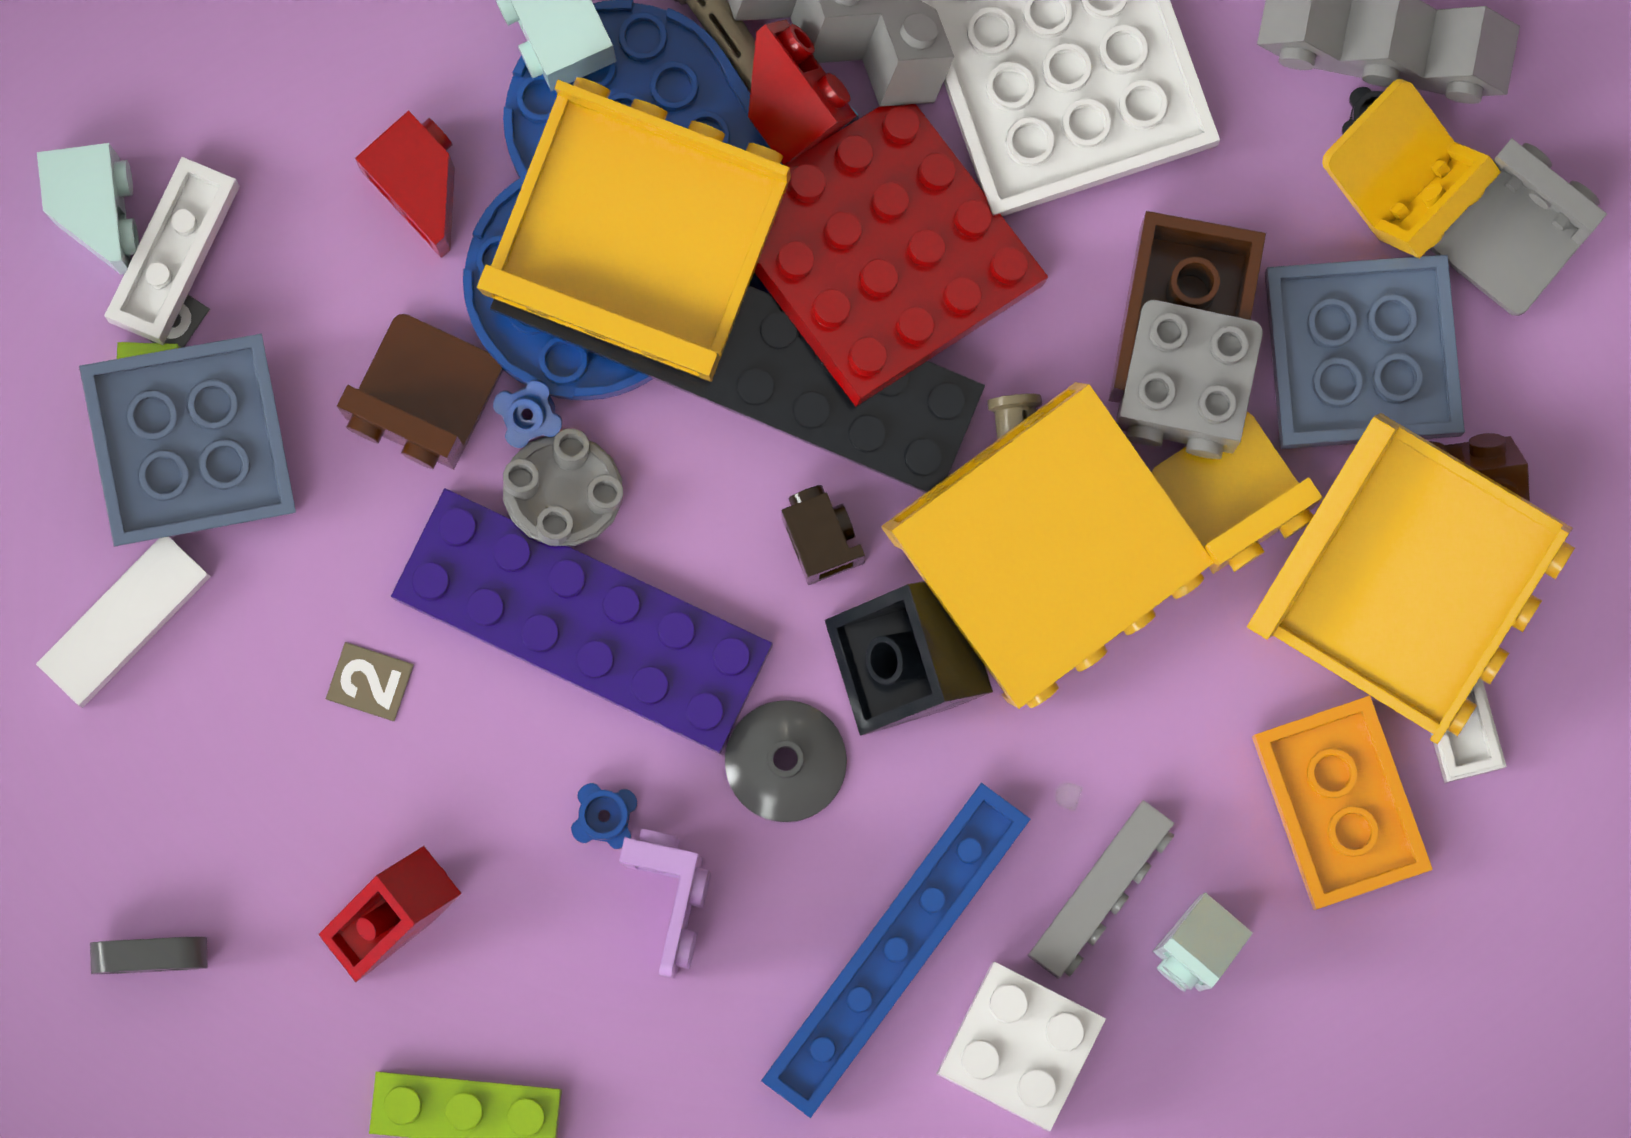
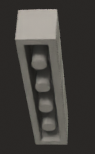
[1027,800,1174,979]

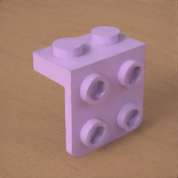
[619,829,711,979]

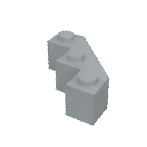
[728,0,954,107]
[1257,0,1520,104]

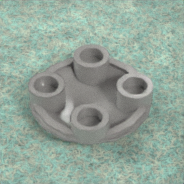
[503,429,623,546]

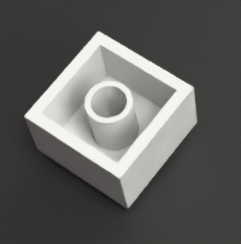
[936,962,1106,1131]

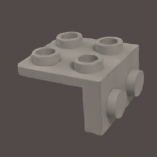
[1430,138,1607,316]
[1116,300,1263,459]

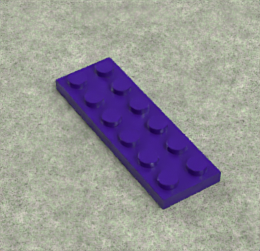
[391,488,773,754]

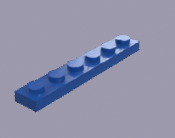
[761,782,1031,1118]

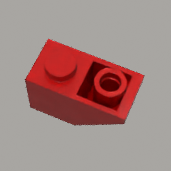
[748,19,857,165]

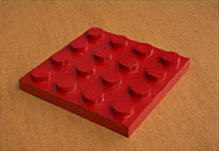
[754,104,1048,407]

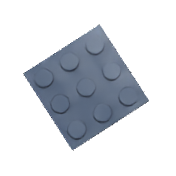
[1265,254,1465,449]
[79,333,296,547]

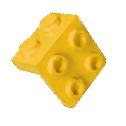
[1322,79,1501,259]
[1151,412,1323,574]

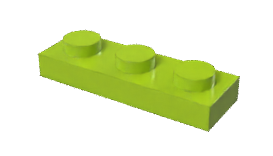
[369,1071,562,1138]

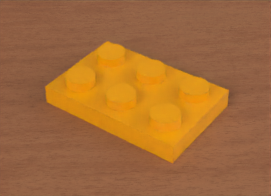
[1252,695,1433,910]

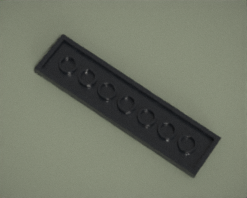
[490,286,985,493]

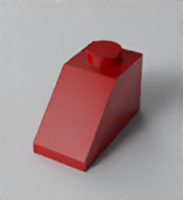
[355,110,455,258]
[318,846,462,982]

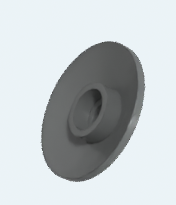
[725,700,847,822]

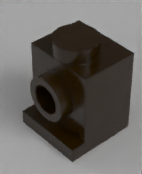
[781,485,865,585]

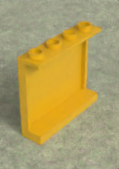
[477,77,791,382]
[881,382,1214,709]
[1247,413,1575,745]

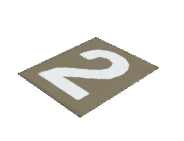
[326,642,414,721]

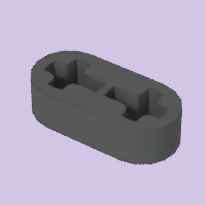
[90,937,208,974]

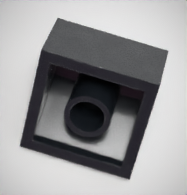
[825,581,993,736]

